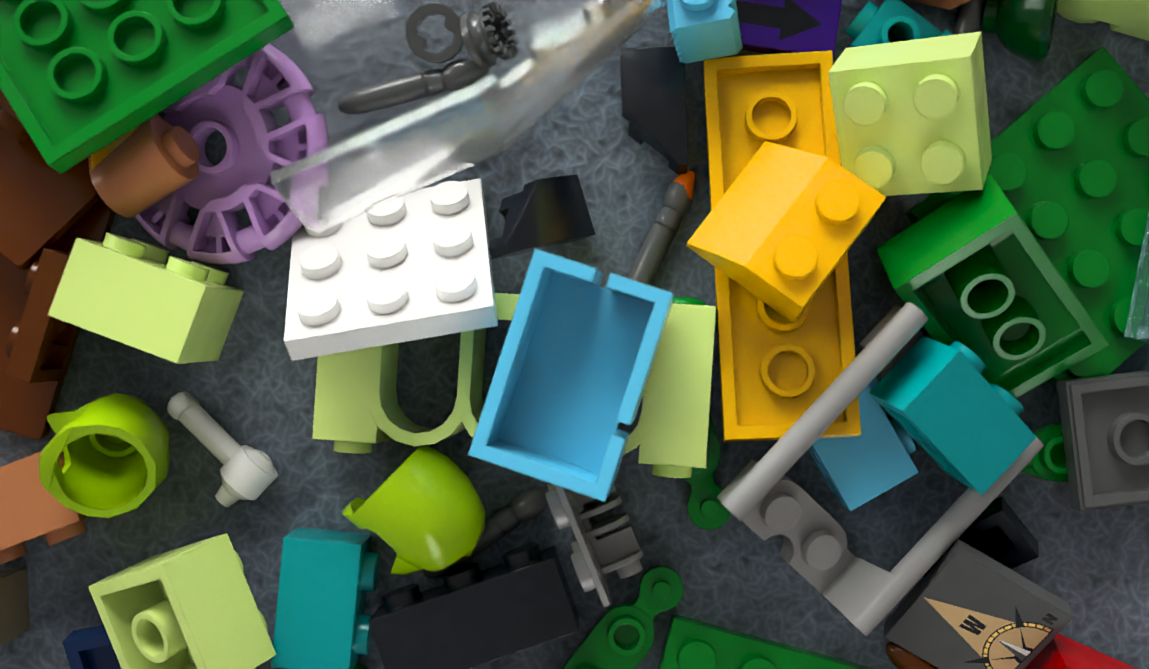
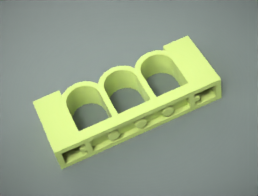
[312,293,716,478]

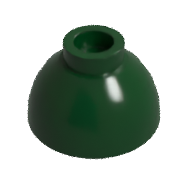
[983,0,1058,62]

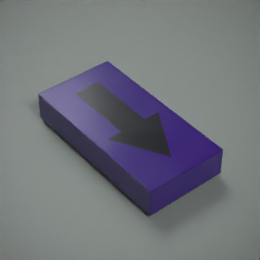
[736,0,842,58]

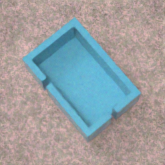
[468,249,675,502]

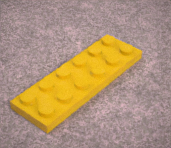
[703,50,861,442]

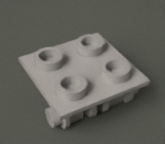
[545,483,644,607]

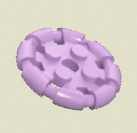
[135,44,329,265]

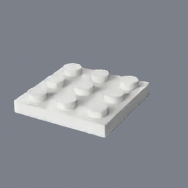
[284,178,498,361]

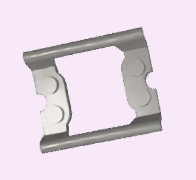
[717,302,1044,637]

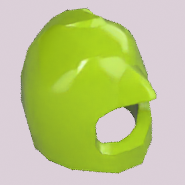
[39,393,170,518]
[341,445,485,575]

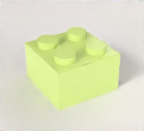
[828,32,992,196]
[48,232,244,364]
[88,533,276,669]

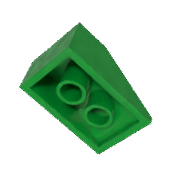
[876,174,1109,398]

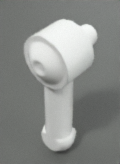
[167,391,278,507]

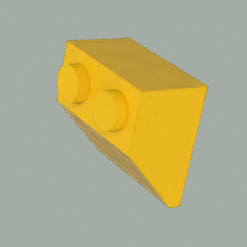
[686,141,886,323]

